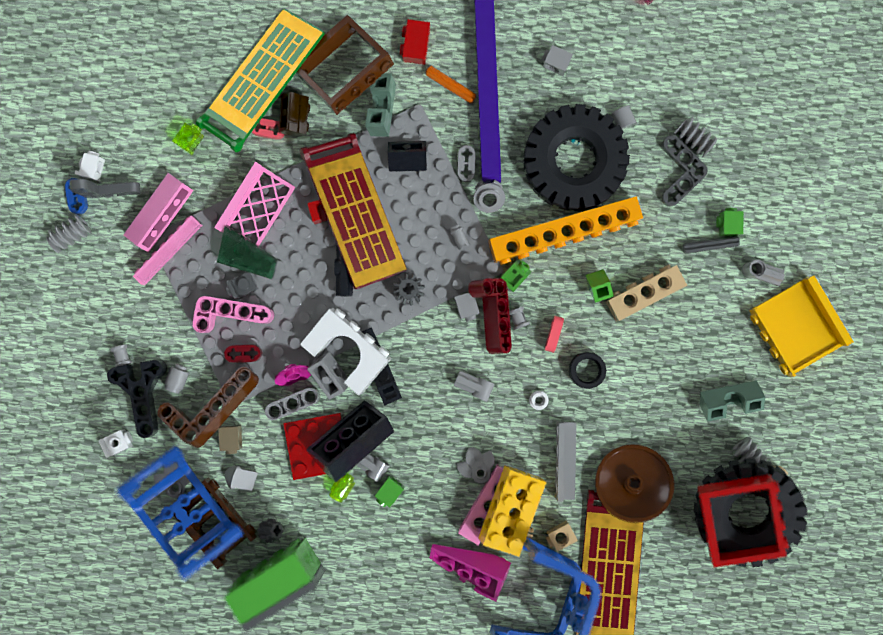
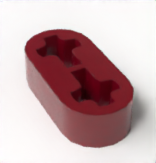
[224,345,262,363]

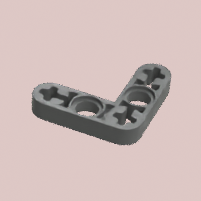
[661,135,708,207]
[70,179,141,198]

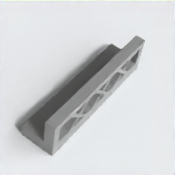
[555,422,576,502]

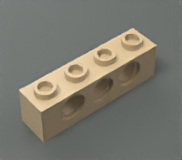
[605,264,688,322]

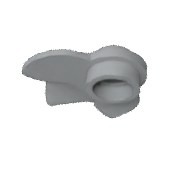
[457,447,495,484]
[154,463,192,498]

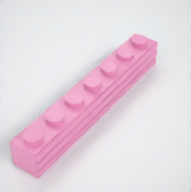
[133,215,203,285]

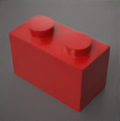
[400,19,430,65]

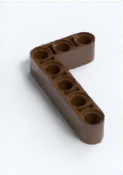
[157,367,259,448]

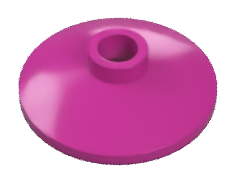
[274,364,311,386]

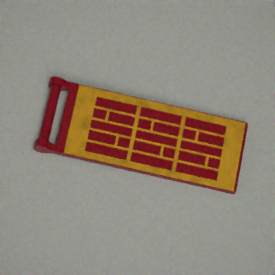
[300,132,407,290]
[576,490,644,635]

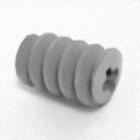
[674,117,717,158]
[46,214,92,253]
[733,437,772,464]

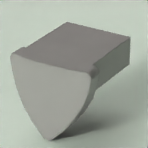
[225,466,258,491]

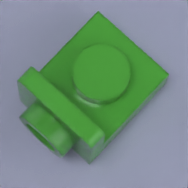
[501,259,532,292]

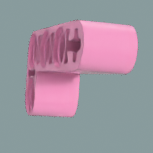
[193,296,274,333]

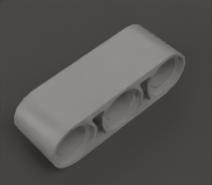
[265,387,320,420]

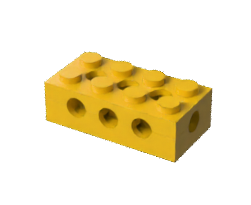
[478,465,546,557]

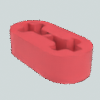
[252,118,285,140]
[544,315,564,353]

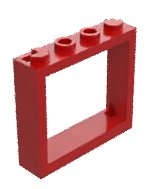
[697,474,788,568]

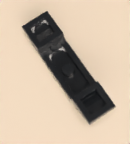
[362,327,402,406]

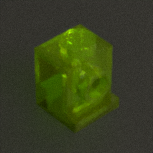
[172,123,204,155]

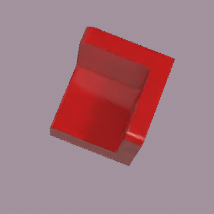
[307,200,328,225]

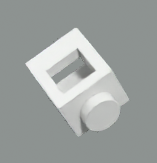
[75,151,105,182]
[98,429,133,458]

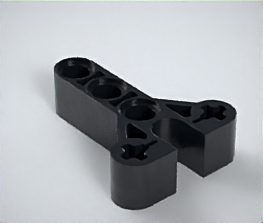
[107,360,167,438]

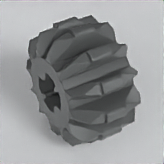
[392,273,425,306]

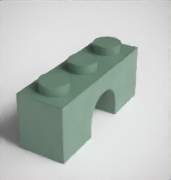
[365,73,396,137]
[700,380,766,422]

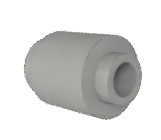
[164,364,189,394]

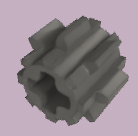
[257,518,284,543]

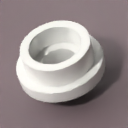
[529,391,549,410]

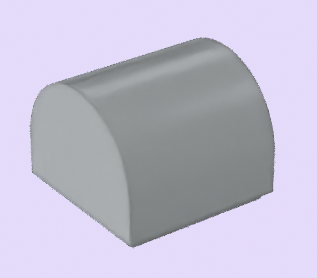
[611,105,637,130]

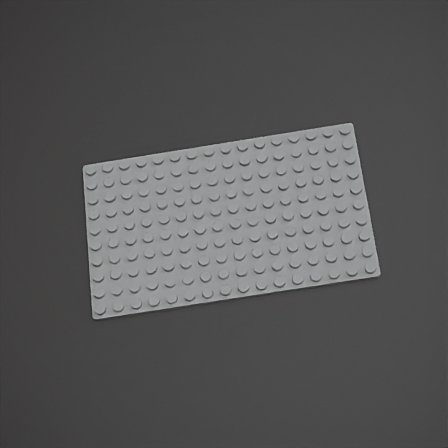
[153,105,504,402]

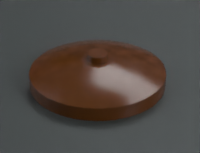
[595,444,674,523]

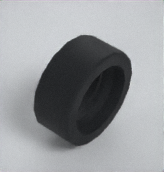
[568,352,607,389]

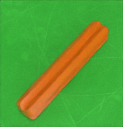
[426,66,476,104]

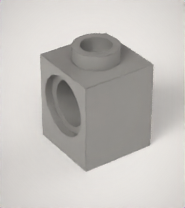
[542,45,573,76]
[454,292,480,322]

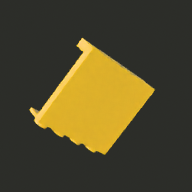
[749,275,854,377]

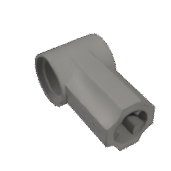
[742,260,785,286]
[453,371,495,402]
[356,454,390,482]

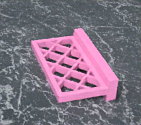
[214,162,295,252]

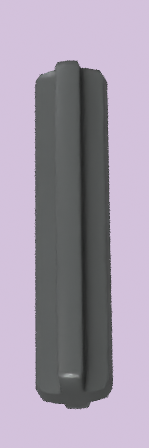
[682,236,740,254]

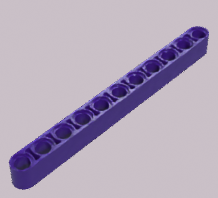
[474,0,501,183]

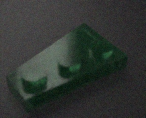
[217,225,278,279]

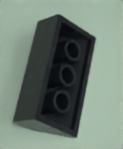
[306,400,395,482]

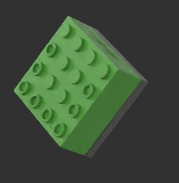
[224,538,326,633]

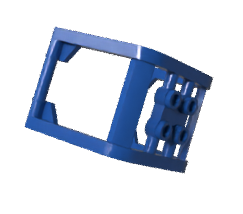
[115,445,243,581]
[489,537,601,635]

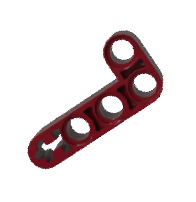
[468,278,512,355]

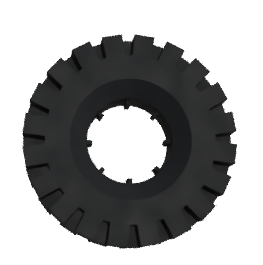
[523,104,630,211]
[693,458,808,567]

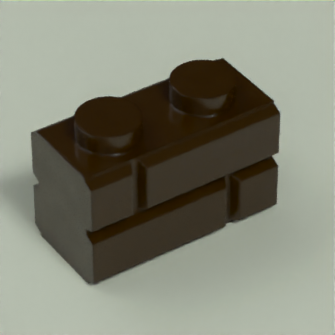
[279,92,310,137]

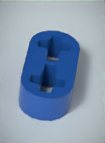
[65,178,88,215]

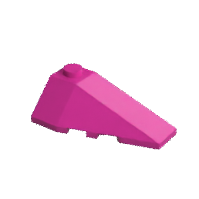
[429,544,511,602]

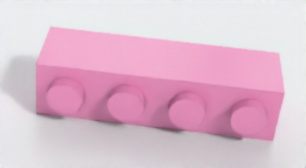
[124,173,194,252]

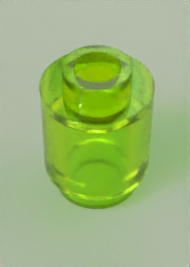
[329,473,356,503]

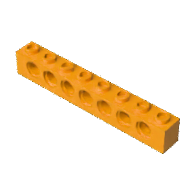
[488,196,643,265]

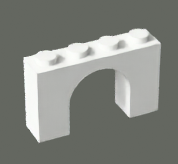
[300,308,392,395]

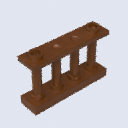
[173,477,257,570]

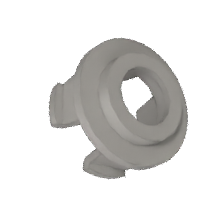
[473,180,505,213]

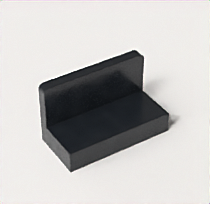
[388,141,427,172]

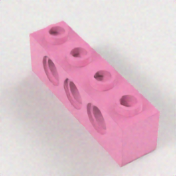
[458,464,503,545]

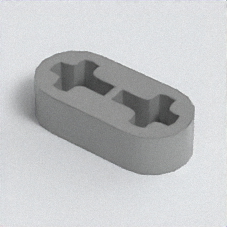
[458,145,475,182]

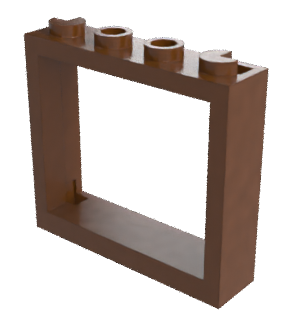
[296,15,394,115]

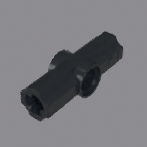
[334,243,353,297]

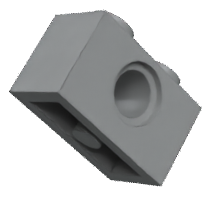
[307,351,348,400]

